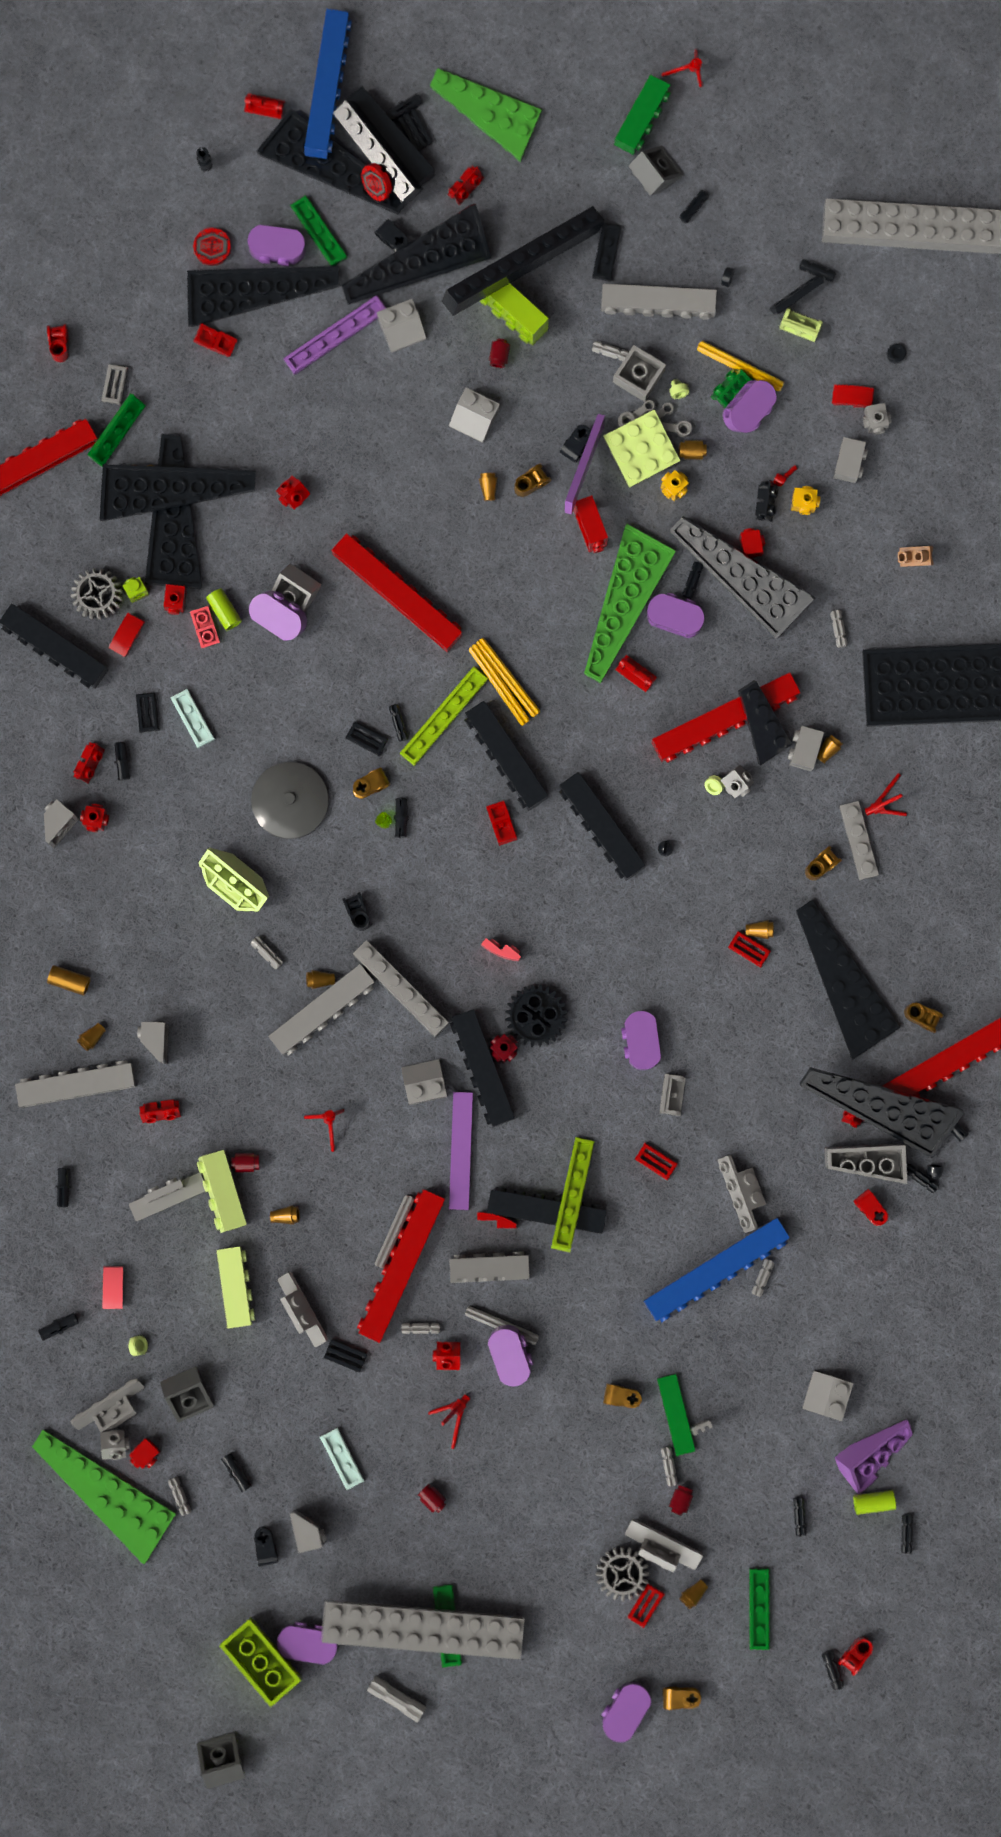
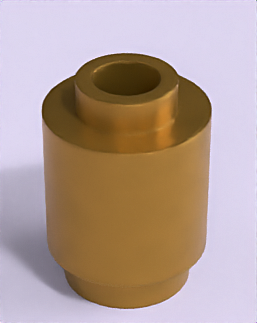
[679,440,707,460]

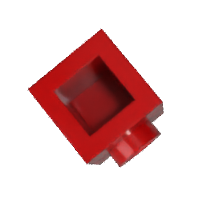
[739,528,765,558]
[163,584,187,615]
[129,1437,161,1469]

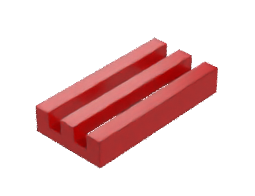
[728,931,771,968]
[635,1143,677,1180]
[627,1583,665,1628]

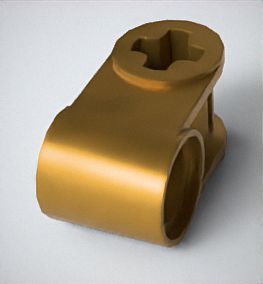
[514,464,551,497]
[353,767,391,799]
[805,846,842,880]
[904,1003,944,1033]
[603,1384,642,1408]
[663,1687,701,1710]

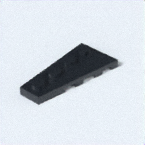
[738,680,792,765]

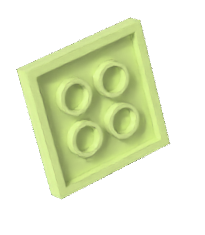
[603,410,680,487]

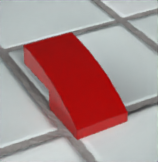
[193,324,237,357]
[832,385,875,408]
[109,612,145,657]
[486,801,517,846]
[477,1212,517,1229]

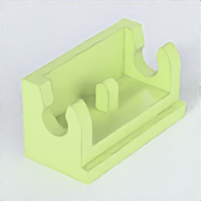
[779,308,823,342]

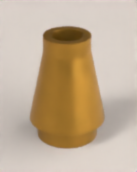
[479,473,497,501]
[817,735,843,764]
[746,920,774,939]
[306,970,335,989]
[77,1023,106,1051]
[270,1205,300,1225]
[679,1580,708,1609]

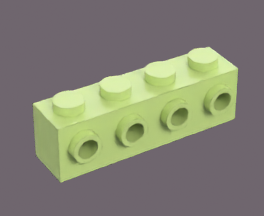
[197,1150,247,1233]
[217,1247,255,1328]

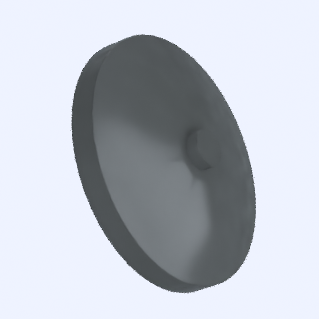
[251,762,329,839]

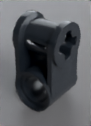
[374,219,409,252]
[559,425,591,463]
[342,892,370,931]
[254,1527,279,1567]

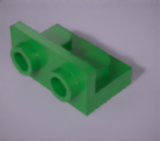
[711,369,752,408]

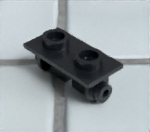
[755,480,778,522]

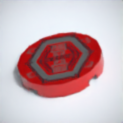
[361,163,392,201]
[193,228,231,266]

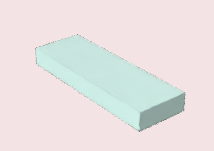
[171,689,215,748]
[320,1428,364,1490]

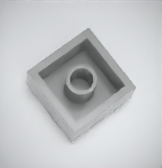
[613,345,666,402]

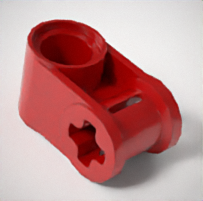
[47,324,69,362]
[853,1189,888,1226]
[838,1636,873,1676]

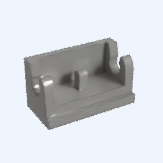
[659,1074,686,1116]

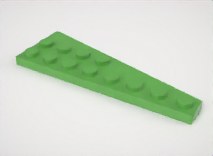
[584,524,676,683]
[32,1430,176,1564]

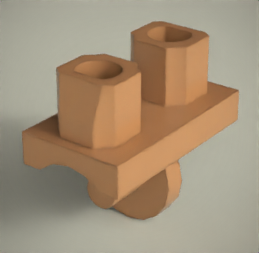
[898,546,934,567]

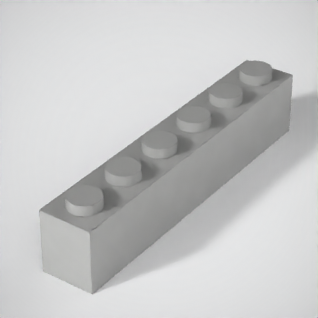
[601,284,716,320]
[353,940,449,1038]
[268,964,375,1056]
[15,1060,136,1108]

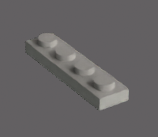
[839,801,879,881]

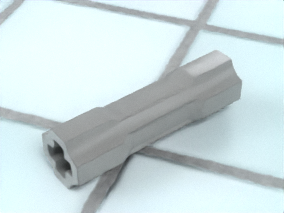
[367,1676,426,1723]

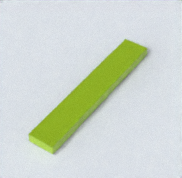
[399,666,488,766]
[551,1137,595,1252]

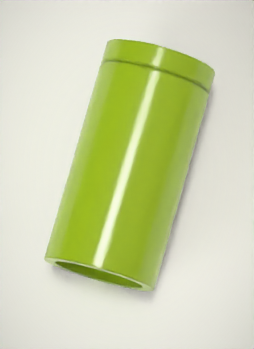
[206,588,242,631]
[853,1490,896,1515]

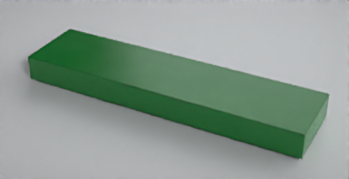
[290,195,347,266]
[87,393,146,467]
[657,1374,695,1456]
[749,1569,769,1650]
[433,1584,462,1667]

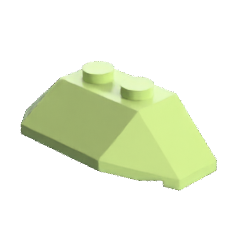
[199,848,269,912]

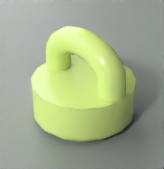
[670,379,689,399]
[705,775,725,795]
[129,1335,148,1356]

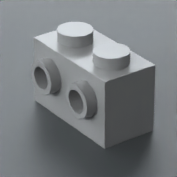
[833,437,868,483]
[787,726,824,771]

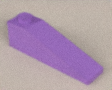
[835,1420,913,1494]

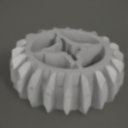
[71,568,123,620]
[596,1546,649,1601]

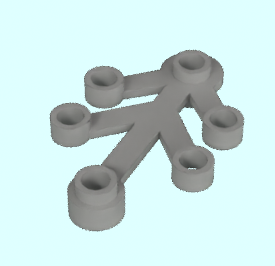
[618,400,692,437]

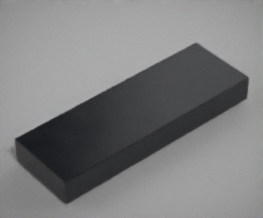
[592,223,621,282]
[770,276,824,314]

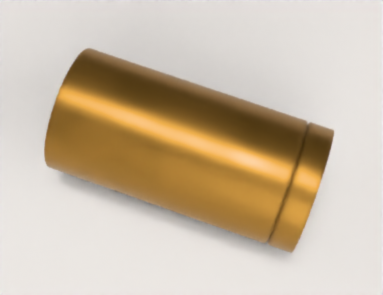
[47,965,91,996]

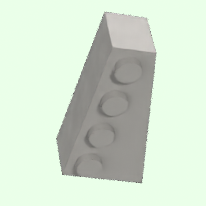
[824,1143,907,1184]
[449,1252,529,1283]

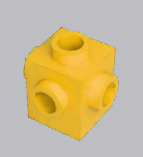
[661,470,689,501]
[791,486,820,515]

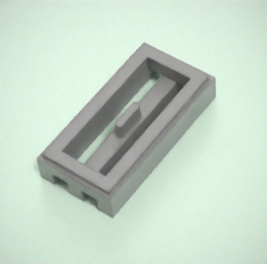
[101,364,128,405]
[690,1419,713,1435]

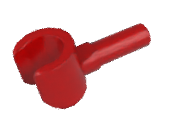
[773,465,797,487]

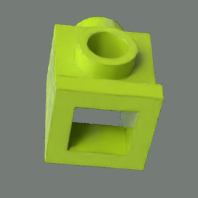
[122,577,149,603]

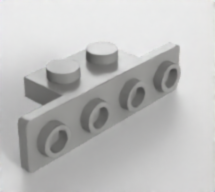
[718,1155,766,1233]
[129,1173,205,1221]
[278,1272,328,1348]
[70,1378,145,1432]
[625,1519,703,1572]

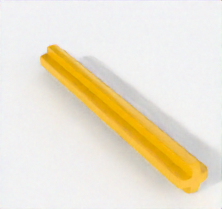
[697,341,784,391]
[476,638,540,717]
[469,644,529,726]

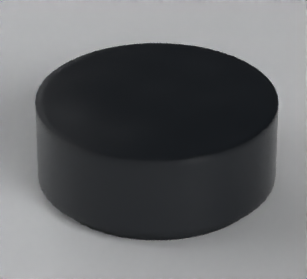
[721,267,734,287]
[887,344,906,364]

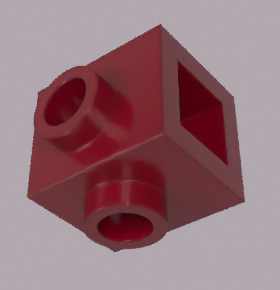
[490,1034,518,1063]

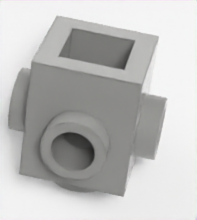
[863,403,891,435]
[720,765,754,798]
[100,1430,129,1460]

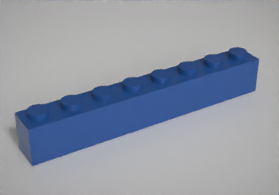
[304,9,352,159]
[644,1218,790,1322]

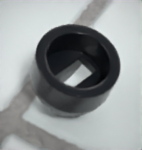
[658,841,673,857]
[927,1165,943,1180]

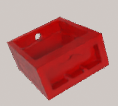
[573,495,608,553]

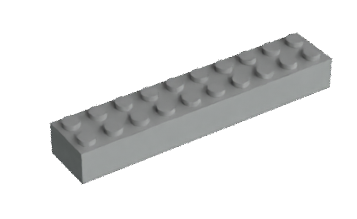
[822,199,1001,254]
[321,1599,524,1659]

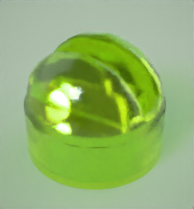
[375,812,392,829]

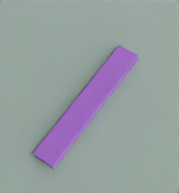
[283,295,386,375]
[564,414,605,515]
[449,1092,473,1210]

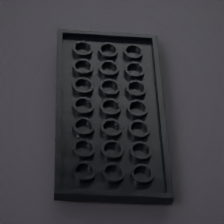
[862,644,1001,727]

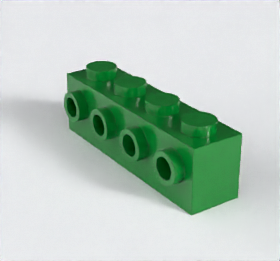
[614,74,671,155]

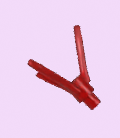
[661,49,703,87]
[864,773,907,816]
[304,1109,344,1152]
[428,1394,470,1449]

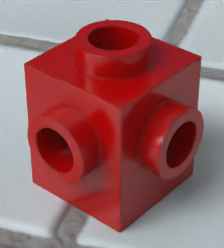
[276,476,310,510]
[80,804,109,833]
[433,1342,460,1370]

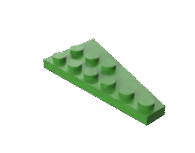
[430,68,542,162]

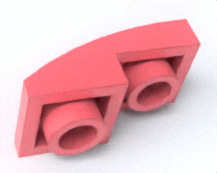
[190,606,220,648]
[481,938,521,961]
[103,1266,123,1309]

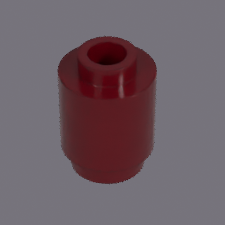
[489,339,511,368]
[231,1153,260,1173]
[418,1484,446,1513]
[669,1485,693,1516]

